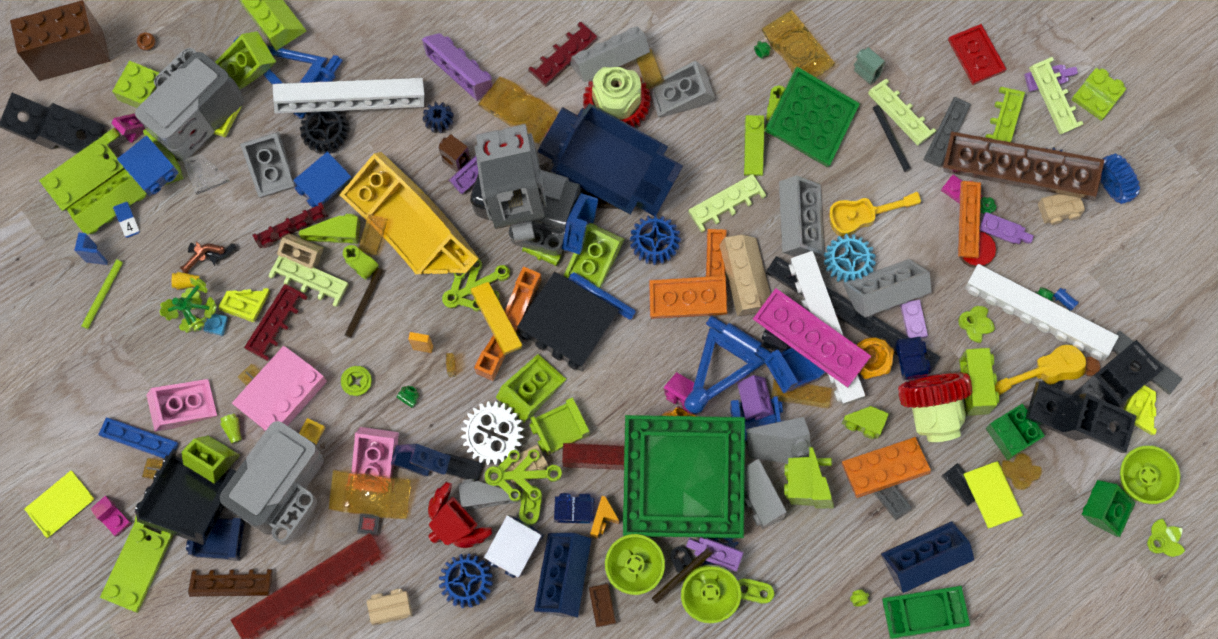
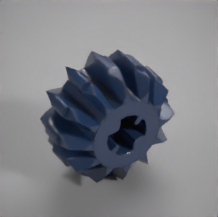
[422,101,454,133]

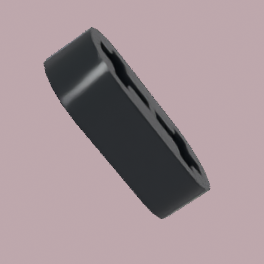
[670,546,692,582]

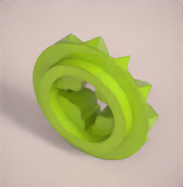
[341,366,372,397]

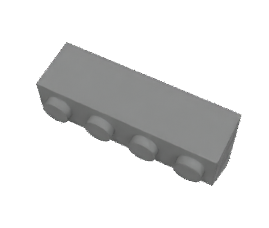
[570,26,650,83]
[779,175,824,257]
[843,259,931,317]

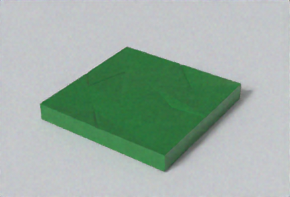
[623,415,745,538]

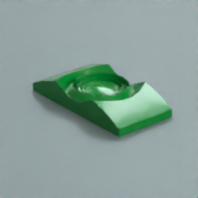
[882,586,970,639]

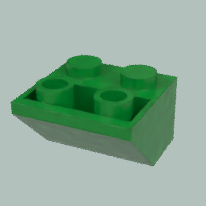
[985,404,1045,461]

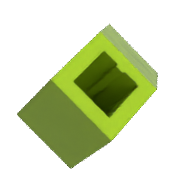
[841,406,889,439]

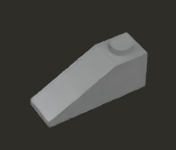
[458,479,521,510]

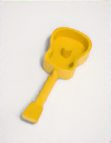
[829,192,921,237]
[995,345,1086,395]

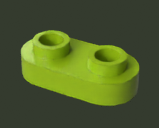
[519,486,542,526]
[738,578,774,604]

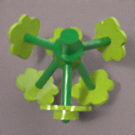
[159,277,216,333]

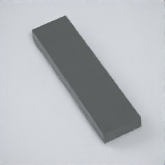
[923,96,971,168]
[1112,331,1182,395]

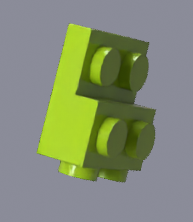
[1071,68,1126,121]

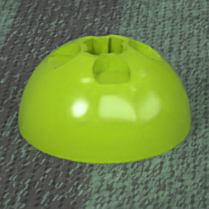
[1119,446,1180,504]
[605,534,665,595]
[681,565,741,623]

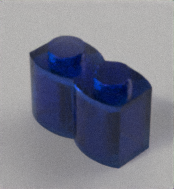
[895,336,931,380]
[554,493,595,524]

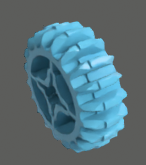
[824,234,876,282]

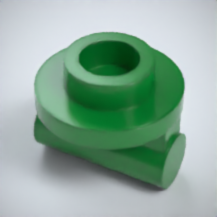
[396,386,419,408]

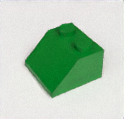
[1081,480,1135,538]

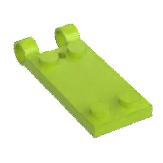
[39,128,124,211]
[100,517,173,613]

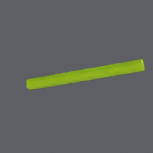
[81,259,123,330]

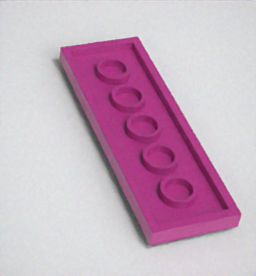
[753,288,871,388]

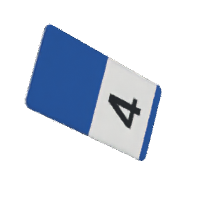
[113,202,139,238]

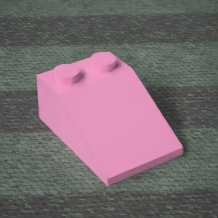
[146,379,217,432]
[350,427,399,495]

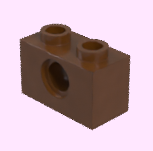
[438,134,471,172]

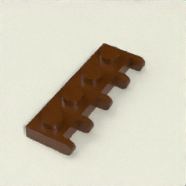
[188,569,273,597]

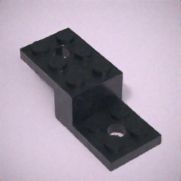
[0,92,106,154]
[1072,340,1163,407]
[1025,381,1137,453]

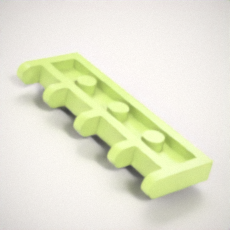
[1029,57,1083,135]
[868,79,937,146]
[688,174,766,233]
[269,256,349,307]

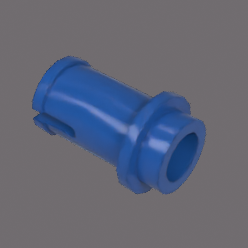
[1054,288,1079,311]

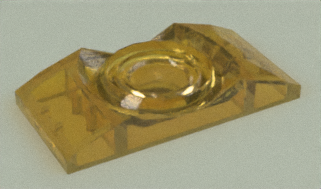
[762,10,835,78]
[478,76,558,144]
[329,470,411,519]

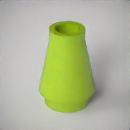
[220,413,242,444]

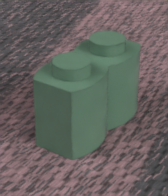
[854,47,885,85]

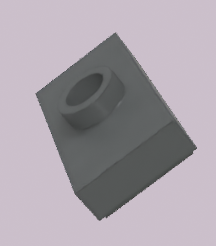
[874,486,912,521]

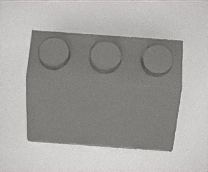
[744,459,787,530]

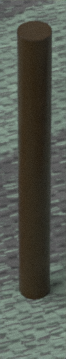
[344,268,384,338]
[652,547,714,604]

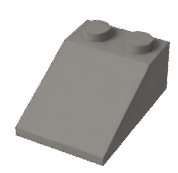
[648,61,715,117]
[240,132,295,197]
[746,417,811,463]

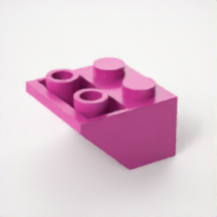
[664,372,698,415]

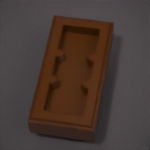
[589,584,616,628]

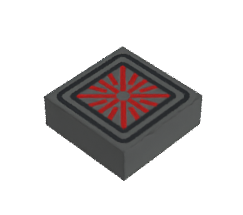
[357,513,381,536]

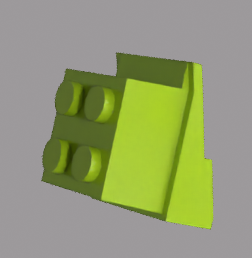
[784,447,834,509]

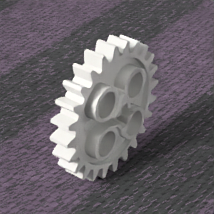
[461,401,525,465]

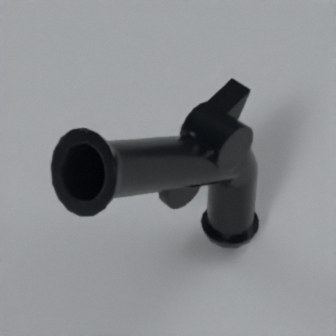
[188,242,237,266]

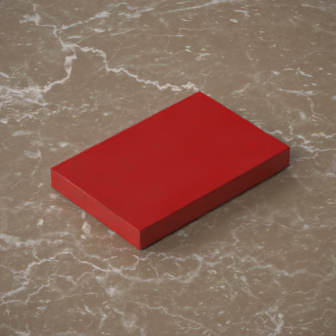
[948,24,1007,85]

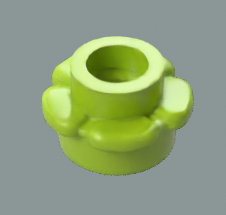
[850,590,869,607]

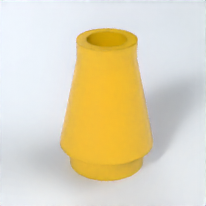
[171,271,200,290]

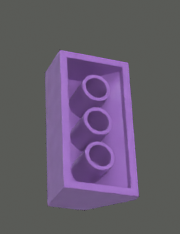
[422,33,493,101]

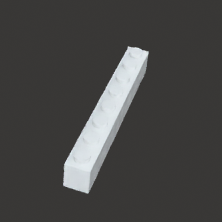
[273,78,424,113]
[788,251,865,406]
[965,264,1119,361]

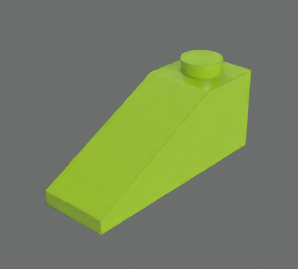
[744,115,764,176]
[299,214,361,244]

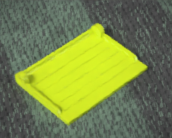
[963,461,1023,529]
[24,470,94,538]

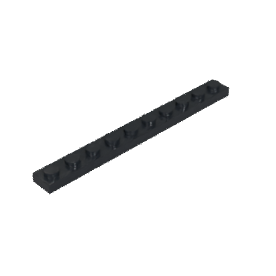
[766,256,940,374]

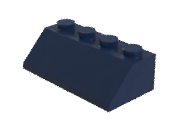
[881,521,975,593]
[534,533,592,618]

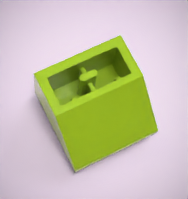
[182,435,240,484]

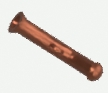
[180,241,225,274]

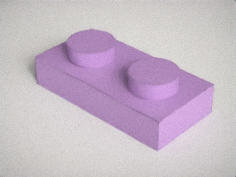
[900,300,928,340]

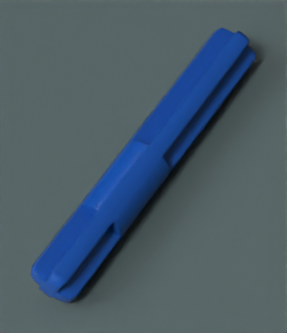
[568,272,636,320]

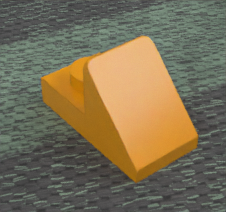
[590,496,619,539]

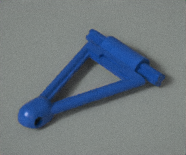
[233,36,343,119]
[684,316,771,414]

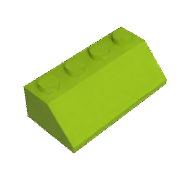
[239,0,307,51]
[66,168,147,235]

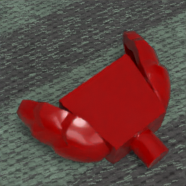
[428,482,492,548]

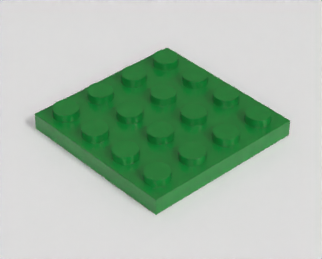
[764,67,860,167]

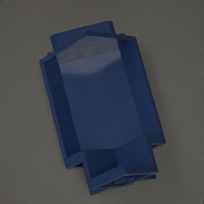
[537,103,683,216]

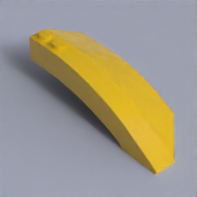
[340,152,479,274]

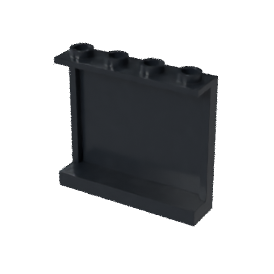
[517,271,619,372]
[135,449,236,545]

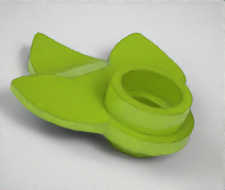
[958,306,995,343]
[1147,519,1185,557]

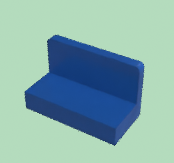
[74,232,108,265]

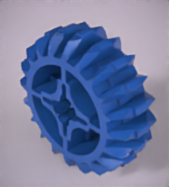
[1100,153,1140,204]
[630,214,681,265]
[439,554,493,608]

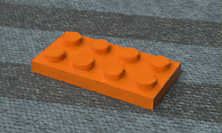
[649,276,727,319]
[842,437,931,498]

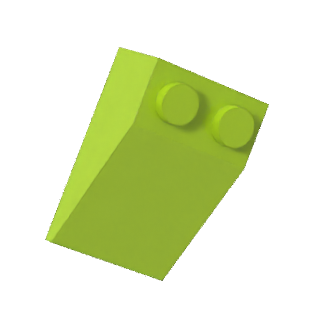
[215,31,276,90]
[564,223,625,288]
[496,354,566,423]

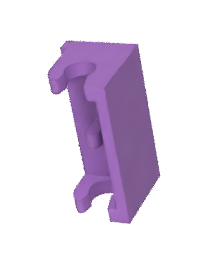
[737,375,774,420]

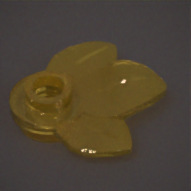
[1001,453,1041,490]

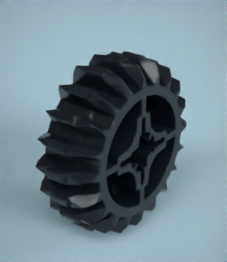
[300,111,350,154]

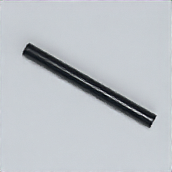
[873,105,911,172]

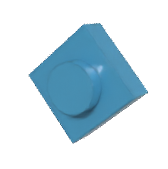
[203,314,229,336]

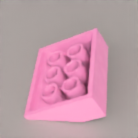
[232,346,327,431]

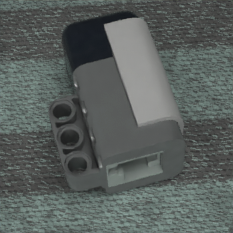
[470,170,581,256]

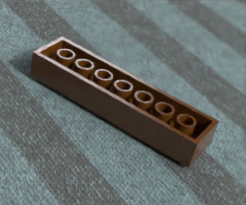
[943,131,1105,201]

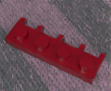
[528,22,598,87]
[252,202,328,248]
[244,284,308,361]

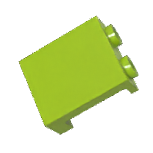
[529,397,590,456]

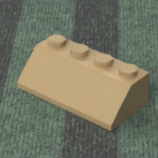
[720,235,771,317]

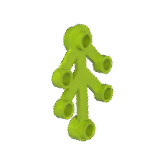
[442,259,510,312]
[484,449,562,502]

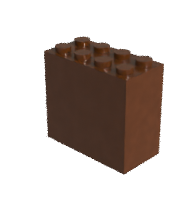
[10,0,111,81]

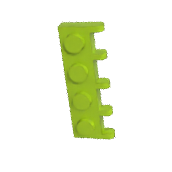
[985,87,1025,142]

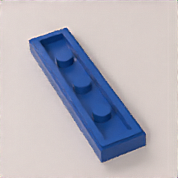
[98,417,179,459]

